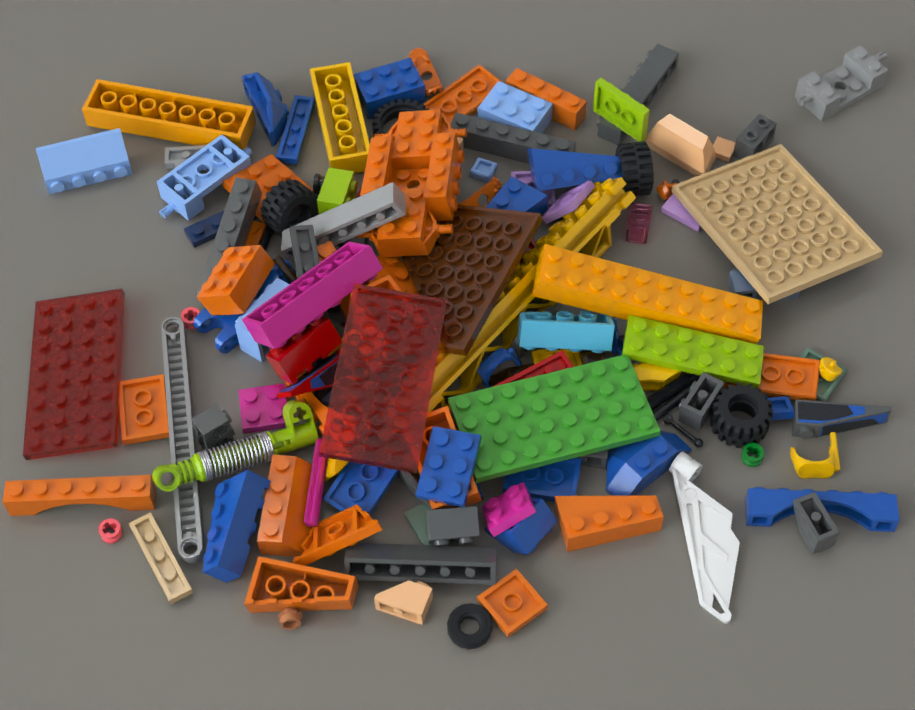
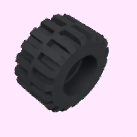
[615,141,654,196]
[261,179,319,237]
[710,383,773,448]

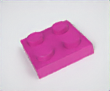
[238,383,287,434]
[481,482,536,537]

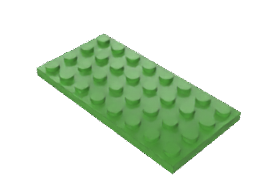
[448,355,661,483]

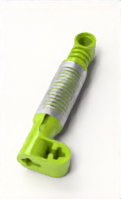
[152,400,318,492]

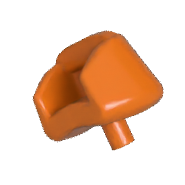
[656,180,676,200]

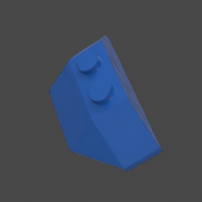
[242,72,289,146]
[606,430,692,496]

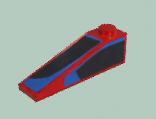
[277,348,366,398]

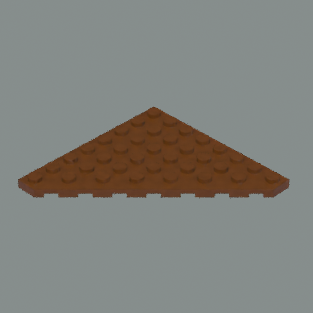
[402,205,543,356]

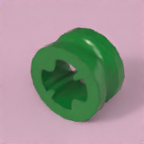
[741,443,764,467]

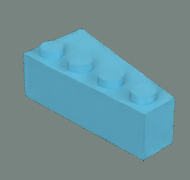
[517,310,615,353]

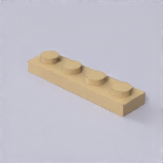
[128,512,193,605]

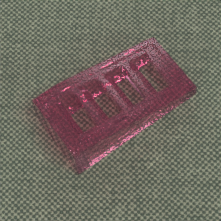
[625,203,653,244]

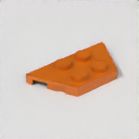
[293,504,382,566]

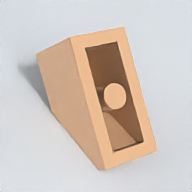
[374,581,433,625]

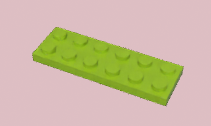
[622,315,764,388]

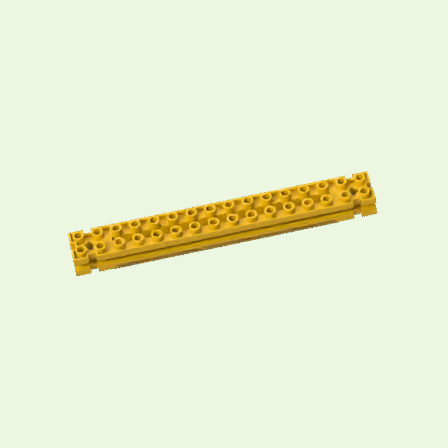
[375,177,636,434]

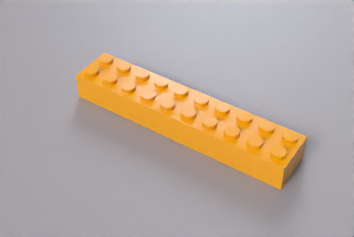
[532,244,763,344]

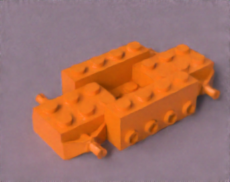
[356,109,467,257]

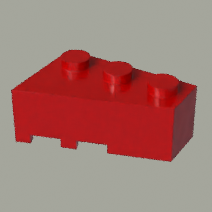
[265,316,343,385]

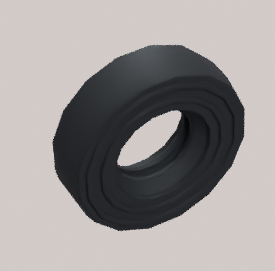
[447,603,493,649]

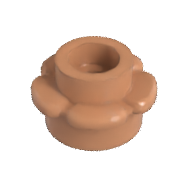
[278,607,303,630]

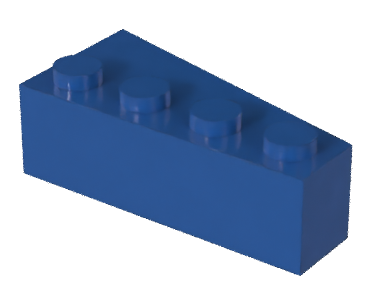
[527,148,622,191]
[486,176,548,215]
[203,470,271,583]

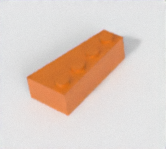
[554,496,664,552]
[244,556,359,613]

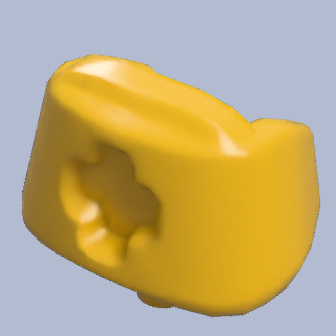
[819,357,843,382]

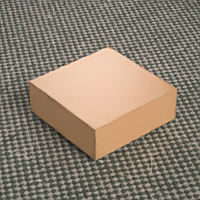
[713,136,735,162]

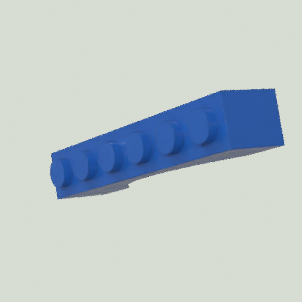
[745,487,899,532]

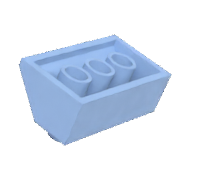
[36,128,133,194]

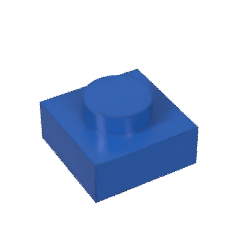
[768,396,795,420]

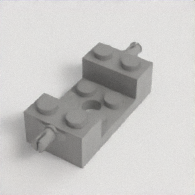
[794,45,888,122]

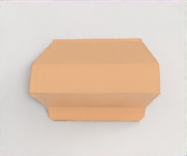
[645,114,716,176]

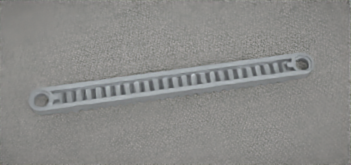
[161,317,204,563]

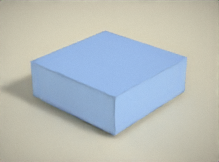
[470,157,498,183]

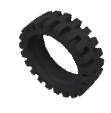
[372,98,429,136]

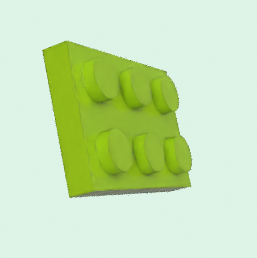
[593,77,650,142]

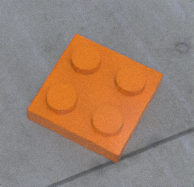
[477,568,548,638]

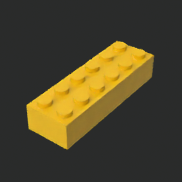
[310,62,370,173]

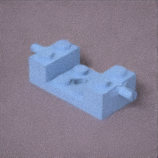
[157,134,252,221]

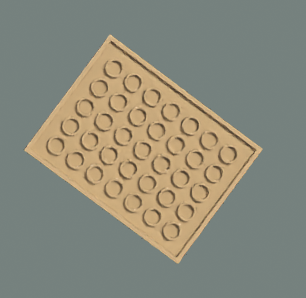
[672,144,883,304]

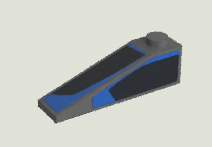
[792,400,892,439]

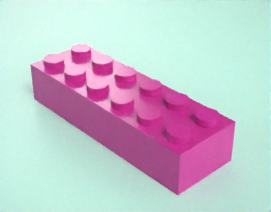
[242,242,383,349]

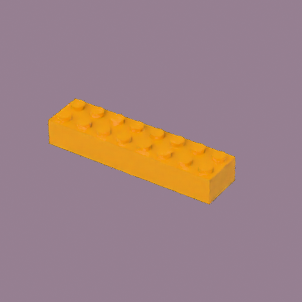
[82,79,256,150]

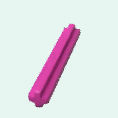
[304,439,330,527]

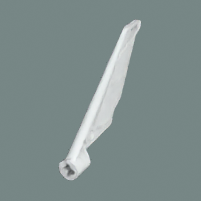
[669,451,740,623]

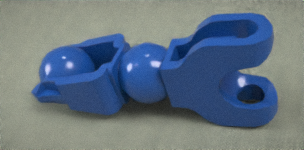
[193,259,297,354]

